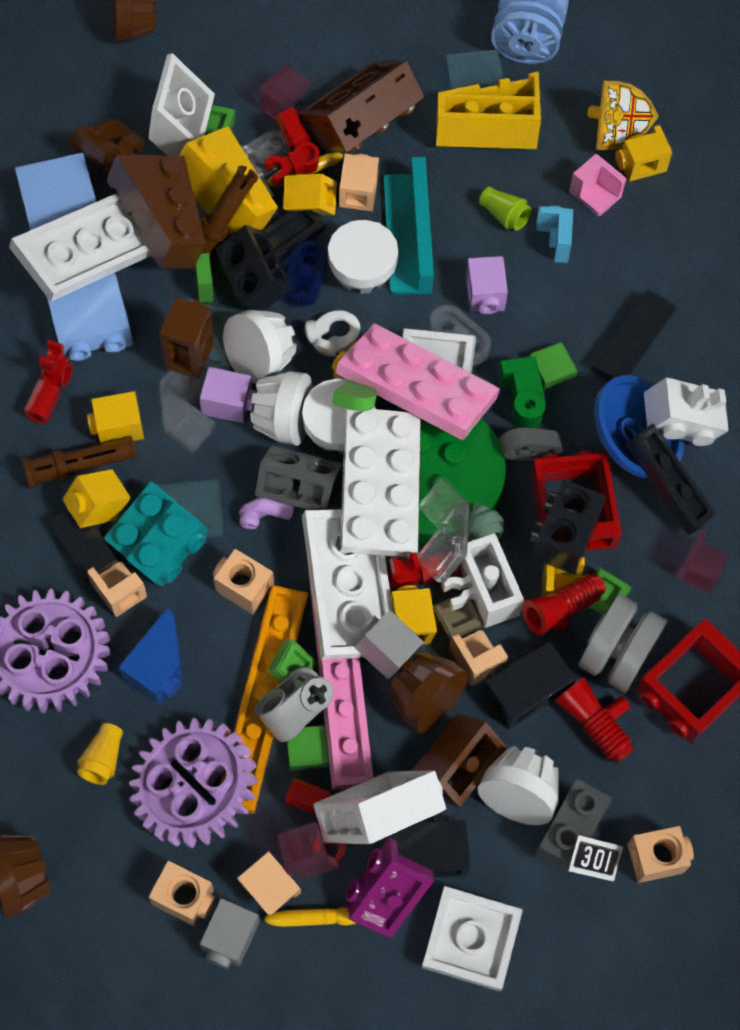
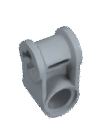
[255,667,333,742]

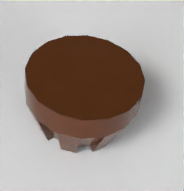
[109,0,156,42]
[388,651,468,734]
[0,835,51,919]

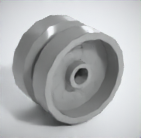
[578,594,667,694]

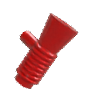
[522,574,606,635]
[555,678,634,764]

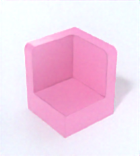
[569,154,626,216]

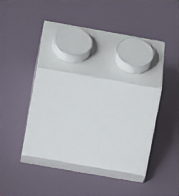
[148,53,215,156]

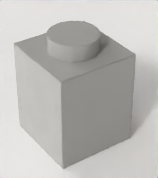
[355,610,424,680]
[200,898,260,969]

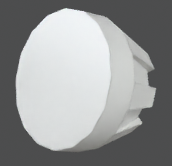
[328,220,398,294]
[223,310,297,384]
[250,371,313,446]
[302,378,376,454]
[478,746,559,826]

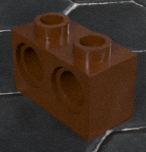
[159,297,215,379]

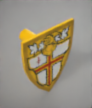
[587,80,659,150]

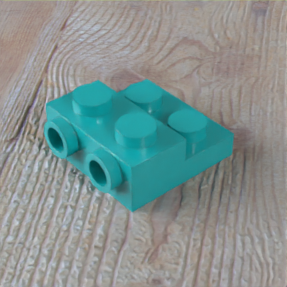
[104,481,209,587]

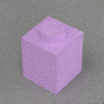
[200,367,257,423]

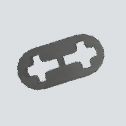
[499,428,563,461]

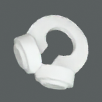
[305,310,361,357]

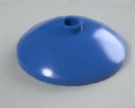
[594,375,684,479]

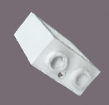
[313,770,446,844]

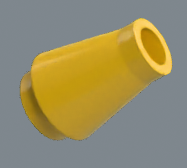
[77,723,123,785]

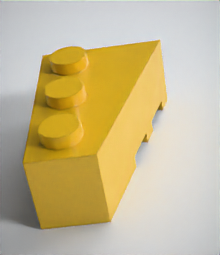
[436,71,541,149]
[179,126,278,236]

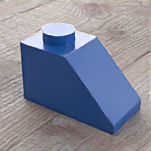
[118,608,183,705]

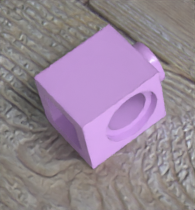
[466,256,508,314]

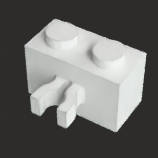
[644,377,729,446]
[441,533,524,628]

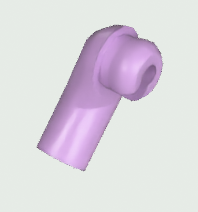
[239,497,294,529]

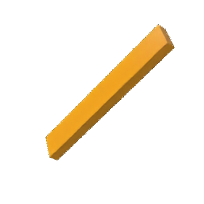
[220,585,308,814]

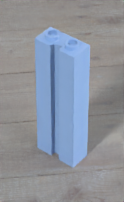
[15,153,133,361]

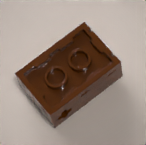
[298,61,424,154]

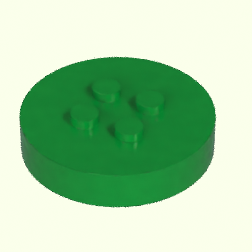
[391,407,506,546]

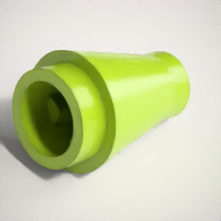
[479,187,532,231]

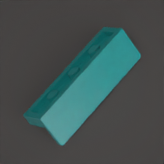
[383,157,434,295]

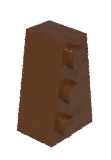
[106,154,206,269]

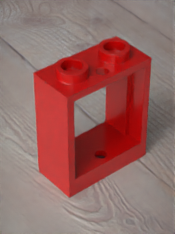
[530,451,622,551]
[636,618,740,744]

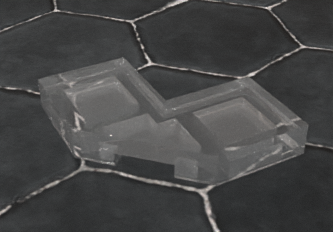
[160,370,216,453]
[418,478,469,584]

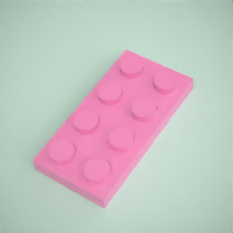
[336,323,500,441]

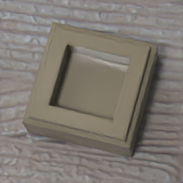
[433,593,483,642]

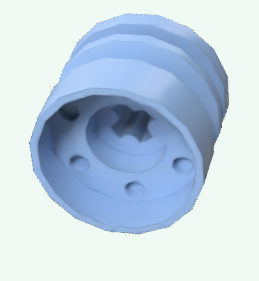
[491,0,569,64]

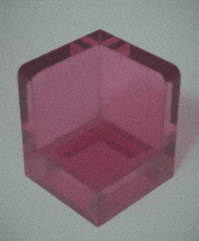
[259,64,310,119]
[676,529,728,595]
[277,822,339,880]

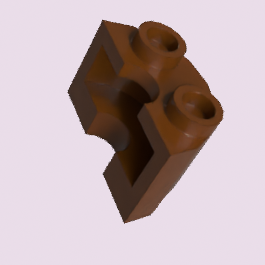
[68,118,147,175]

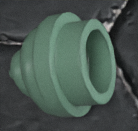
[466,503,504,540]

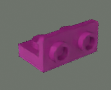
[345,838,434,938]

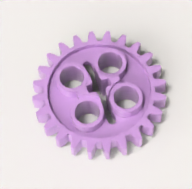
[0,589,111,713]
[129,718,258,848]

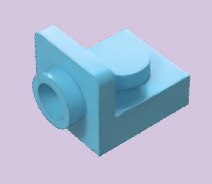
[536,206,573,263]

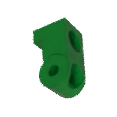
[498,356,546,428]

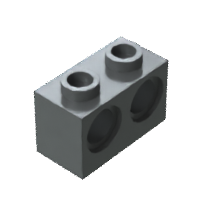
[255,445,342,510]
[534,778,612,877]

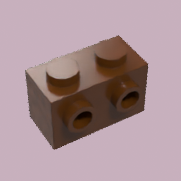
[412,713,507,808]

